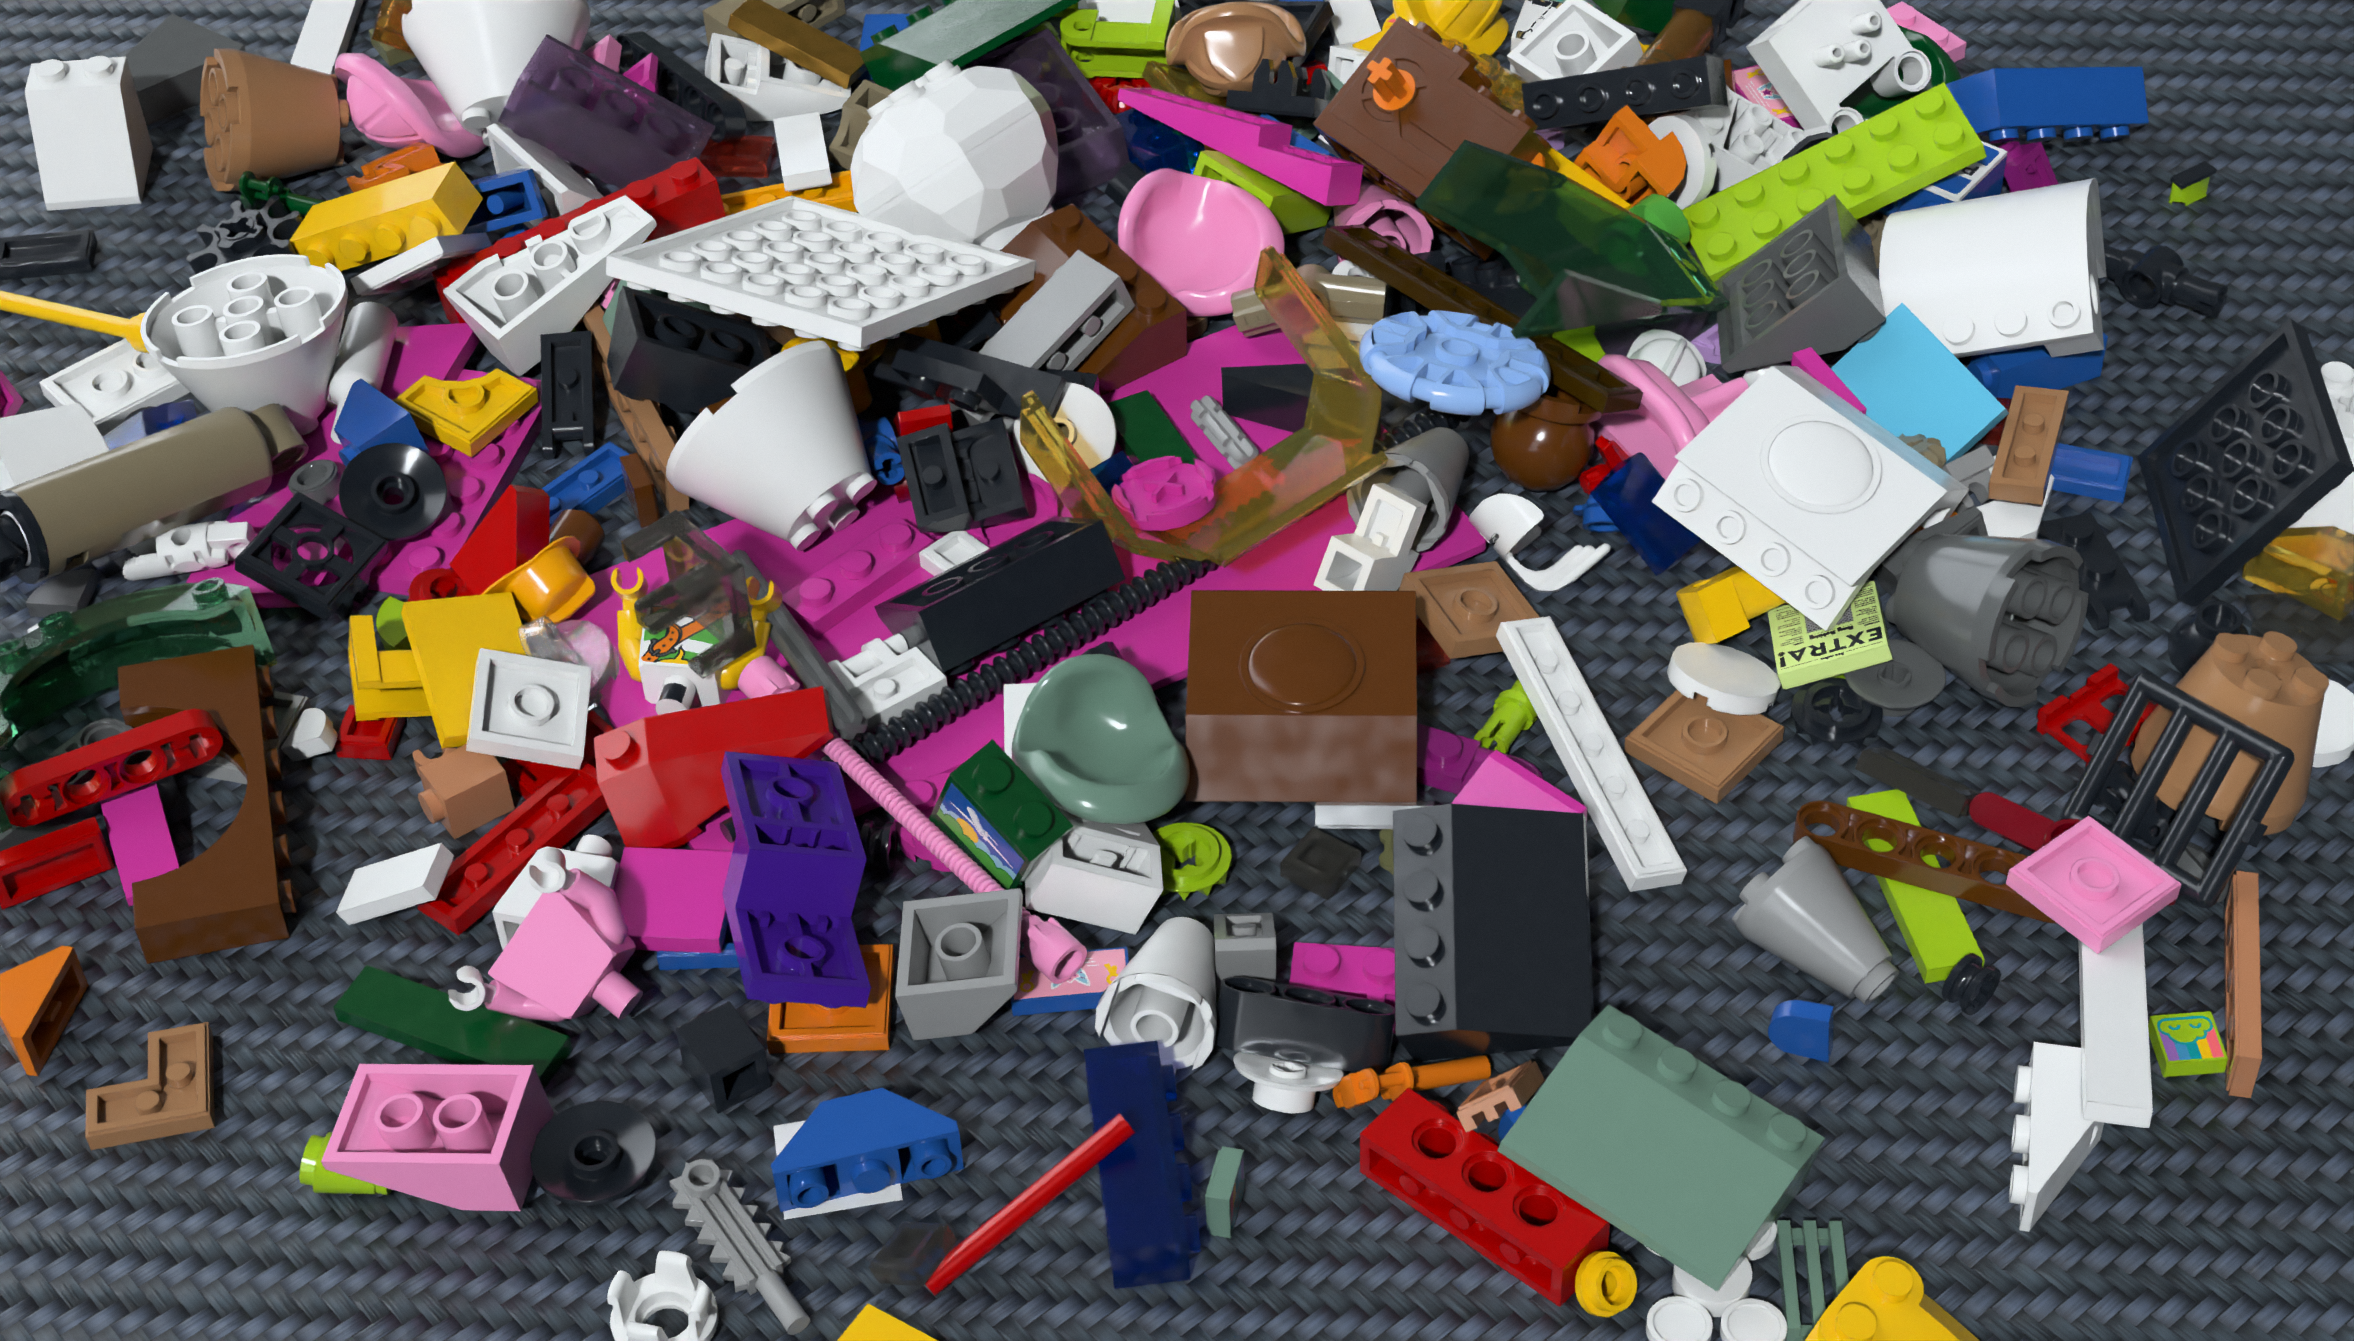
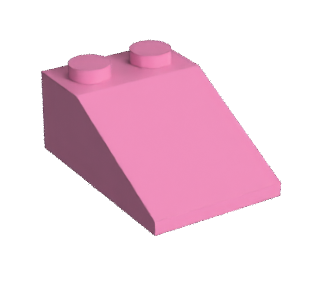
[321,1064,554,1211]

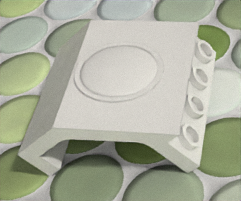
[1652,366,1969,631]

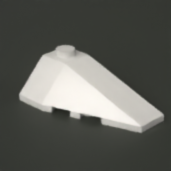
[443,195,657,377]

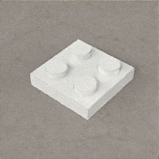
[466,648,592,769]

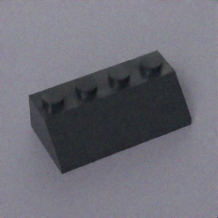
[874,516,1125,676]

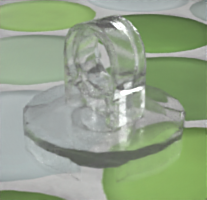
[518,615,619,712]

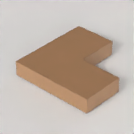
[85,1022,215,1150]

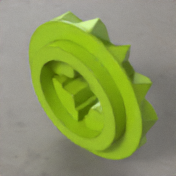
[1152,822,1232,901]

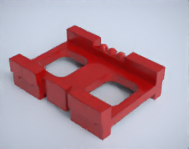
[2036,663,2159,767]

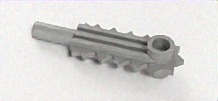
[669,1159,810,1335]

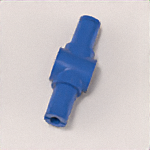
[856,415,905,485]

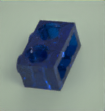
[1108,108,1205,174]

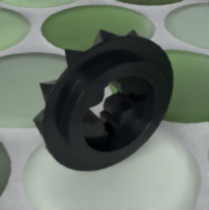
[1790,677,1883,751]

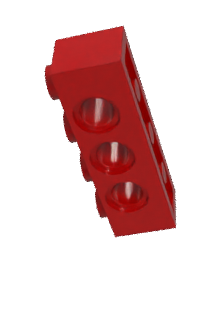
[1360,1088,1610,1307]

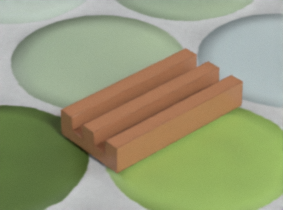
[1456,1060,1545,1133]

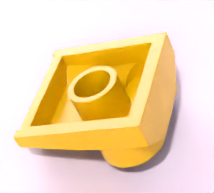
[1805,1256,1980,1341]

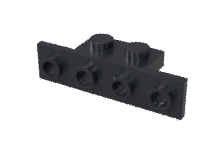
[873,332,1067,428]

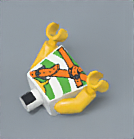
[611,567,783,715]

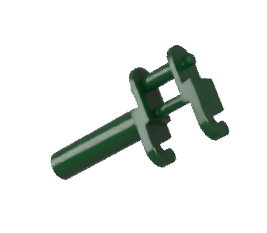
[239,171,325,216]

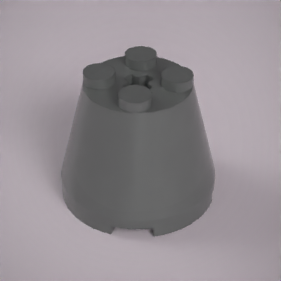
[1885,533,2089,707]

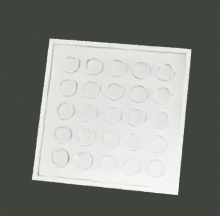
[606,196,1036,351]

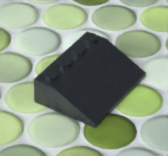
[1393,804,1594,1062]

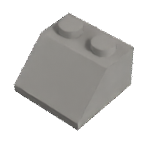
[895,888,1023,1041]

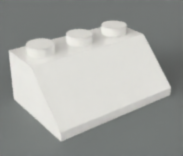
[486,123,604,229]

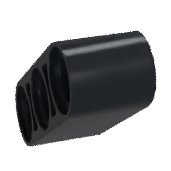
[1215,977,1395,1074]

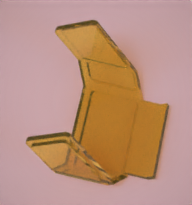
[1020,245,1388,568]

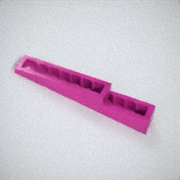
[1118,88,1364,206]

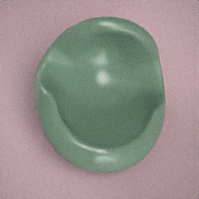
[1012,654,1190,825]

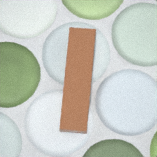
[2224,871,2262,1098]

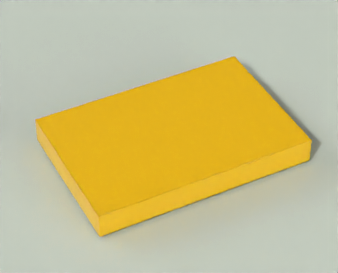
[401,592,532,749]

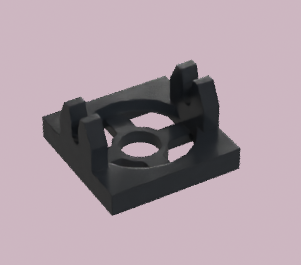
[1226,59,1331,121]
[235,491,389,621]

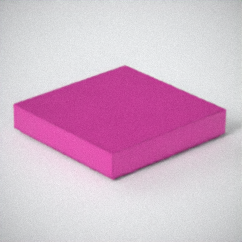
[613,847,732,953]

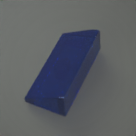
[1590,452,1701,576]

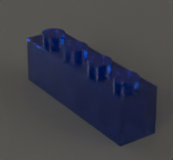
[1084,1041,1201,1289]

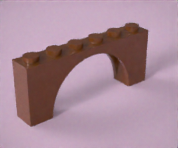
[118,644,297,964]

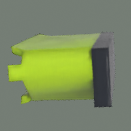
[2168,161,2217,206]

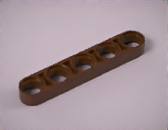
[1793,800,2058,924]

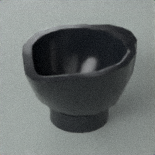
[2168,601,2249,676]

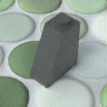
[123,14,246,126]

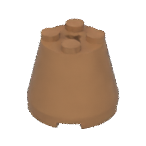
[200,48,349,191]
[2131,631,2329,835]

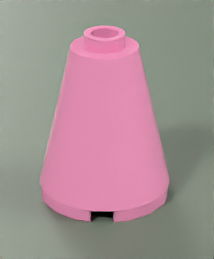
[1333,180,1433,264]

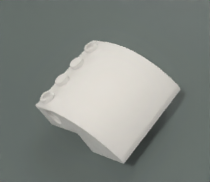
[1879,178,2107,358]

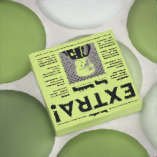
[1767,580,1893,690]

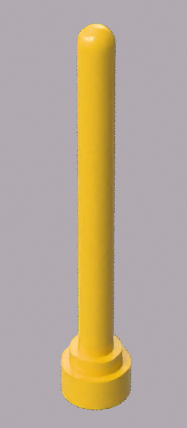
[0,290,150,354]

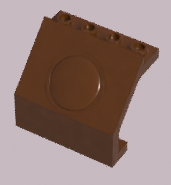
[1186,590,1417,802]

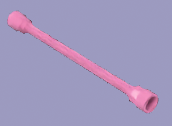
[738,656,1087,984]

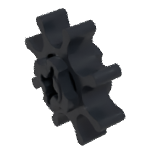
[186,195,303,274]

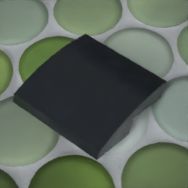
[896,417,1029,533]

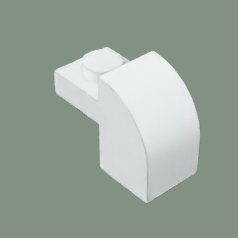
[1313,483,1427,591]

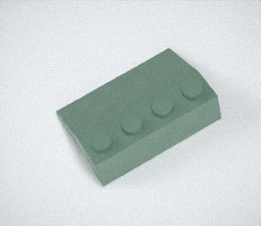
[1497,1004,1825,1292]

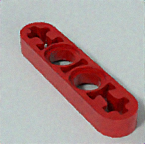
[0,708,223,827]

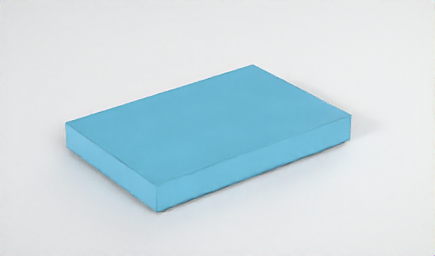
[1830,303,2009,464]

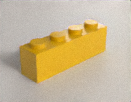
[289,161,483,271]

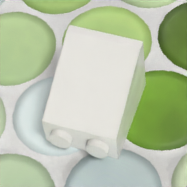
[25,56,153,211]

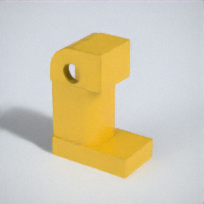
[1676,566,1789,644]
[348,615,432,721]

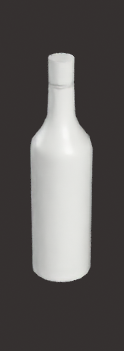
[329,302,398,444]

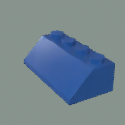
[1946,67,2149,143]

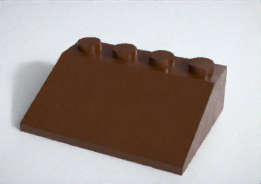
[960,204,1187,396]

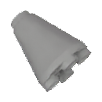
[1732,836,1899,1005]

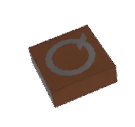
[619,452,660,528]

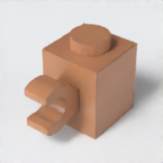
[413,744,515,840]

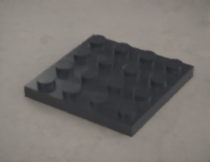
[2138,318,2354,606]

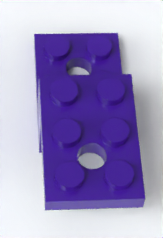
[721,751,871,1008]

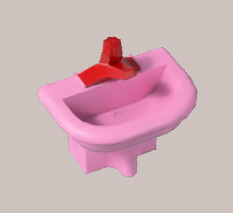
[1579,354,1749,537]

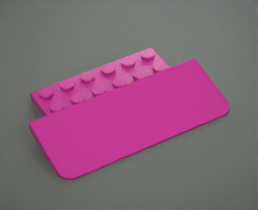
[186,323,542,608]

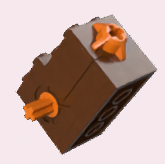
[1313,16,1559,261]

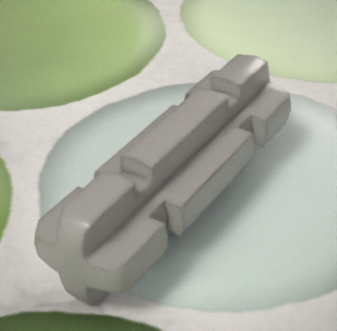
[1190,395,1259,473]

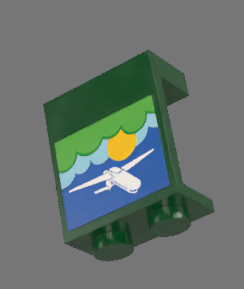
[929,739,1073,894]

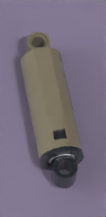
[0,403,309,584]

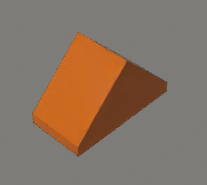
[0,946,89,1076]

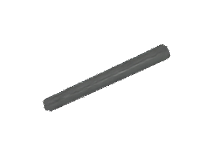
[721,550,868,740]

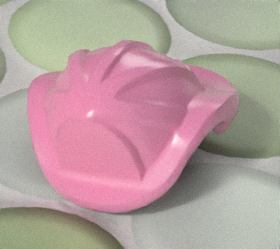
[1118,168,1285,317]

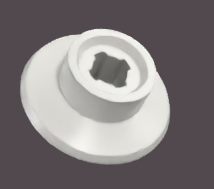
[1233,1052,1344,1113]

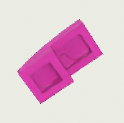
[100,783,180,907]

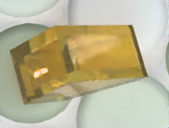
[2242,526,2354,621]

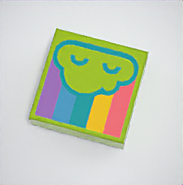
[2148,1011,2228,1077]

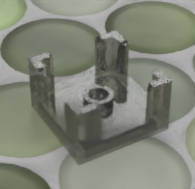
[621,510,757,679]

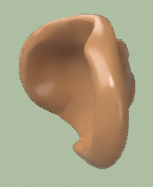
[1165,2,1306,97]

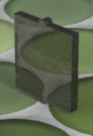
[2245,591,2354,664]

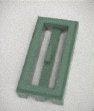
[1776,1220,1849,1341]

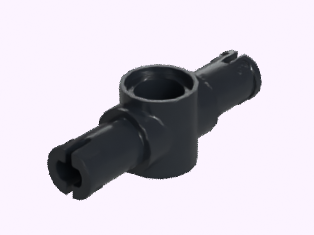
[2104,244,2228,316]

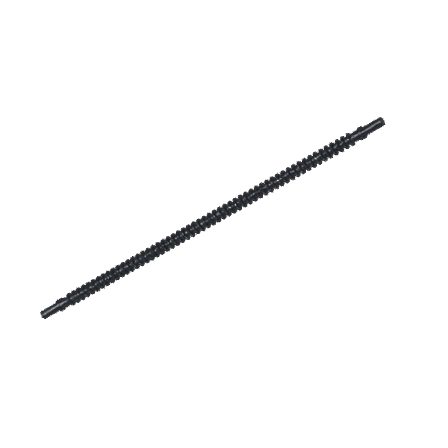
[720,407,1471,843]

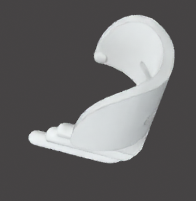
[1468,494,1611,593]

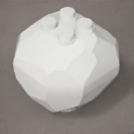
[850,59,1058,251]

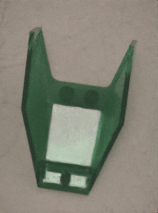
[1415,140,1730,339]

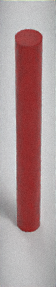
[919,1113,1135,1296]

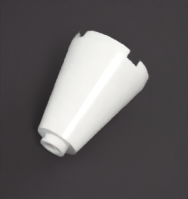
[1095,917,1217,1078]

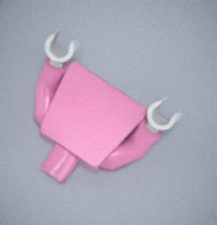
[448,847,643,1022]

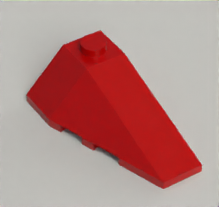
[594,686,834,849]

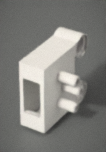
[1746,0,1932,138]

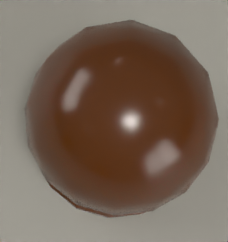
[1490,382,1603,491]

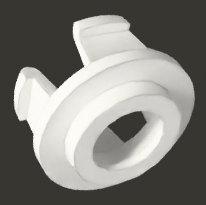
[607,1251,719,1341]

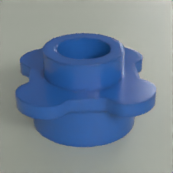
[1573,492,1636,533]

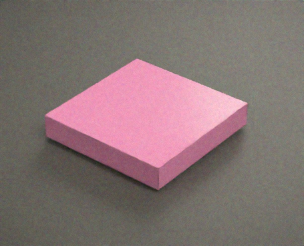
[2006,816,2182,954]

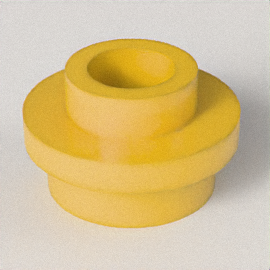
[1575,1251,1637,1317]

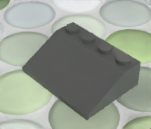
[1714,194,1886,373]

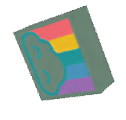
[1205,1146,1245,1239]

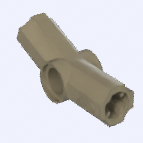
[1230,264,1388,337]

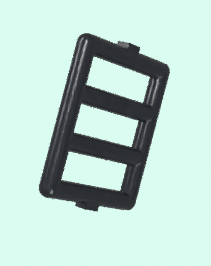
[2061,672,2295,908]

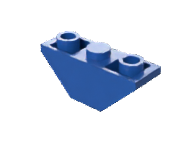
[771,1088,964,1213]

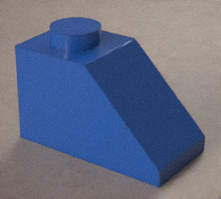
[462,168,548,234]
[334,378,430,466]

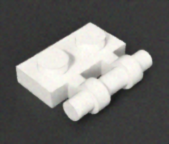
[803,633,947,741]

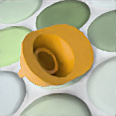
[481,536,596,627]

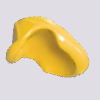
[1392,0,1509,68]

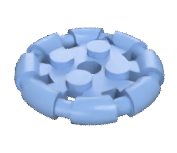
[1359,310,1551,416]

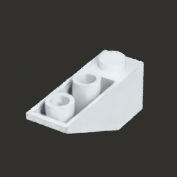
[2009,1042,2104,1232]

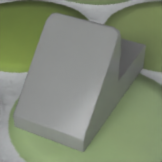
[1214,913,1276,996]

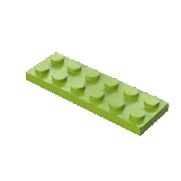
[1682,82,1987,287]

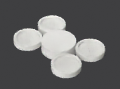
[1644,1222,1787,1341]

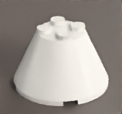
[402,0,591,146]
[140,254,348,435]
[666,340,877,551]

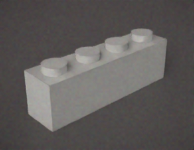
[942,250,1135,436]

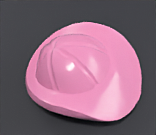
[335,53,487,158]

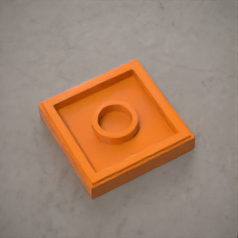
[767,944,895,1054]

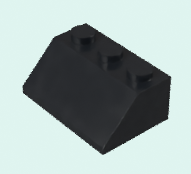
[607,286,772,414]

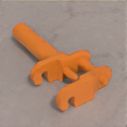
[1333,1055,1491,1109]

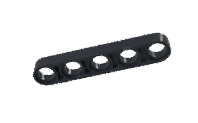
[616,31,746,143]

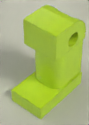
[1060,0,1176,81]

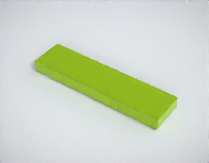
[1846,788,1985,984]

